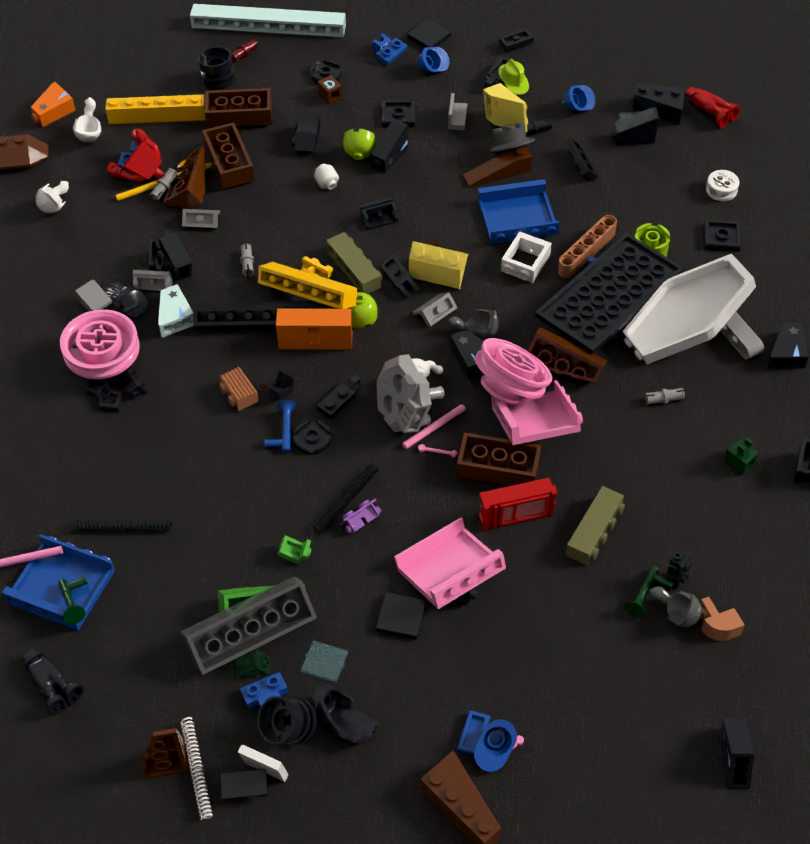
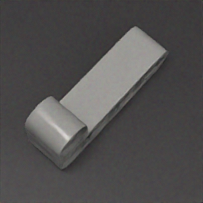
[720,312,764,359]

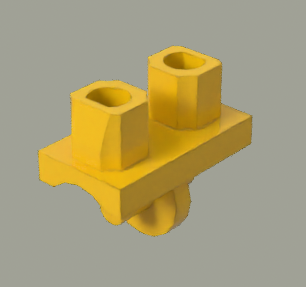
[301,256,333,279]

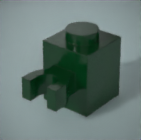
[725,437,759,475]

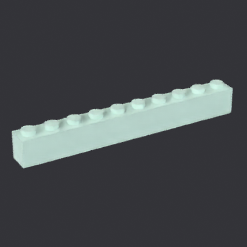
[190,4,346,37]

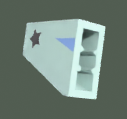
[158,284,194,338]

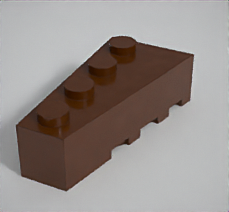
[528,327,607,383]
[420,751,501,844]

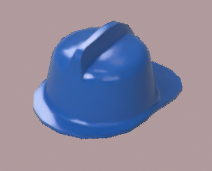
[416,47,450,73]
[562,85,595,111]
[474,719,517,772]

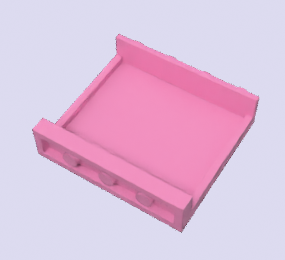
[491,380,583,445]
[394,518,506,609]

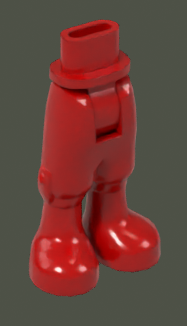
[685,87,740,128]

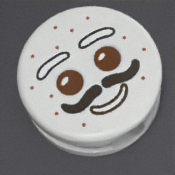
[706,170,739,201]

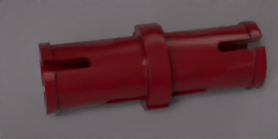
[231,39,258,63]

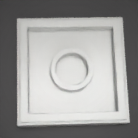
[238,745,288,782]

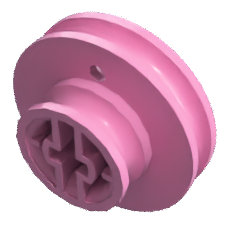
[60,310,140,379]
[475,338,552,404]

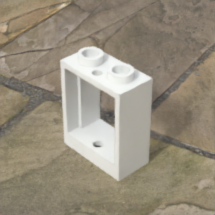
[501,232,552,283]

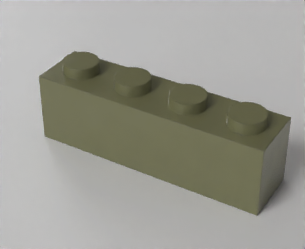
[326,232,382,294]
[566,486,625,566]

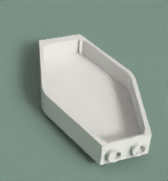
[623,254,756,364]

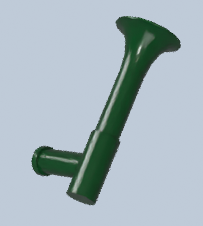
[624,566,674,617]
[58,576,88,624]

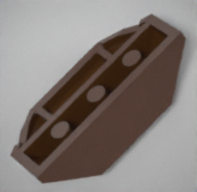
[0,134,49,170]

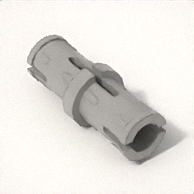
[150,168,178,201]
[240,244,254,277]
[645,388,685,405]

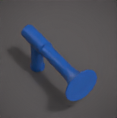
[264,400,297,453]

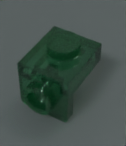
[235,649,270,679]

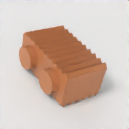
[219,367,259,411]

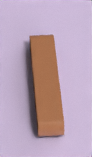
[558,215,617,278]

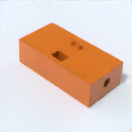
[276,309,353,350]

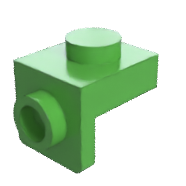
[277,535,311,565]

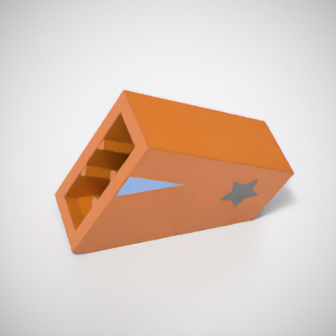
[31,82,75,127]

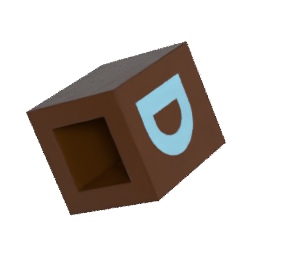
[318,75,342,104]

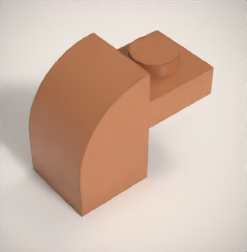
[700,597,744,641]

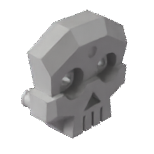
[377,354,444,433]

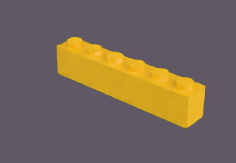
[106,95,206,124]
[258,262,357,309]

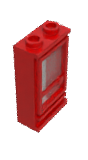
[478,478,557,531]

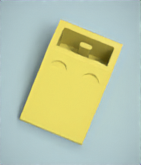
[483,83,528,132]

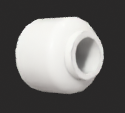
[314,164,339,190]

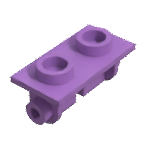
[340,499,381,534]

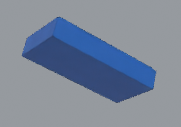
[457,710,490,757]

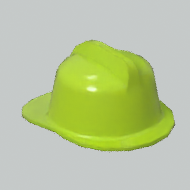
[498,59,529,95]

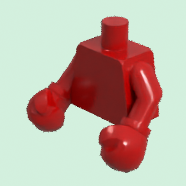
[107,129,165,182]

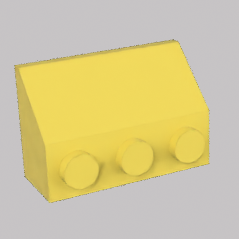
[409,241,468,289]

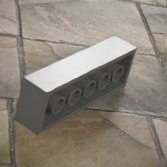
[180,576,317,675]

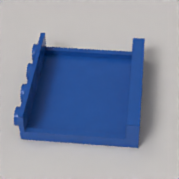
[478,179,560,244]
[2,534,115,631]

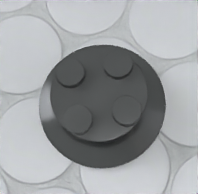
[490,122,535,152]

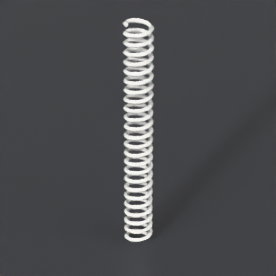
[180,717,213,820]

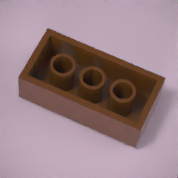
[205,88,272,128]
[202,122,255,189]
[457,432,541,486]

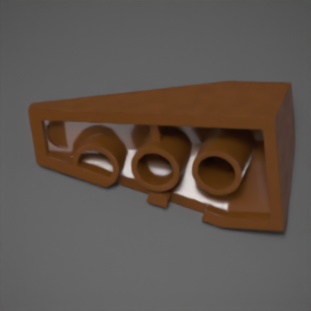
[463,145,532,188]
[163,146,205,209]
[140,728,188,779]

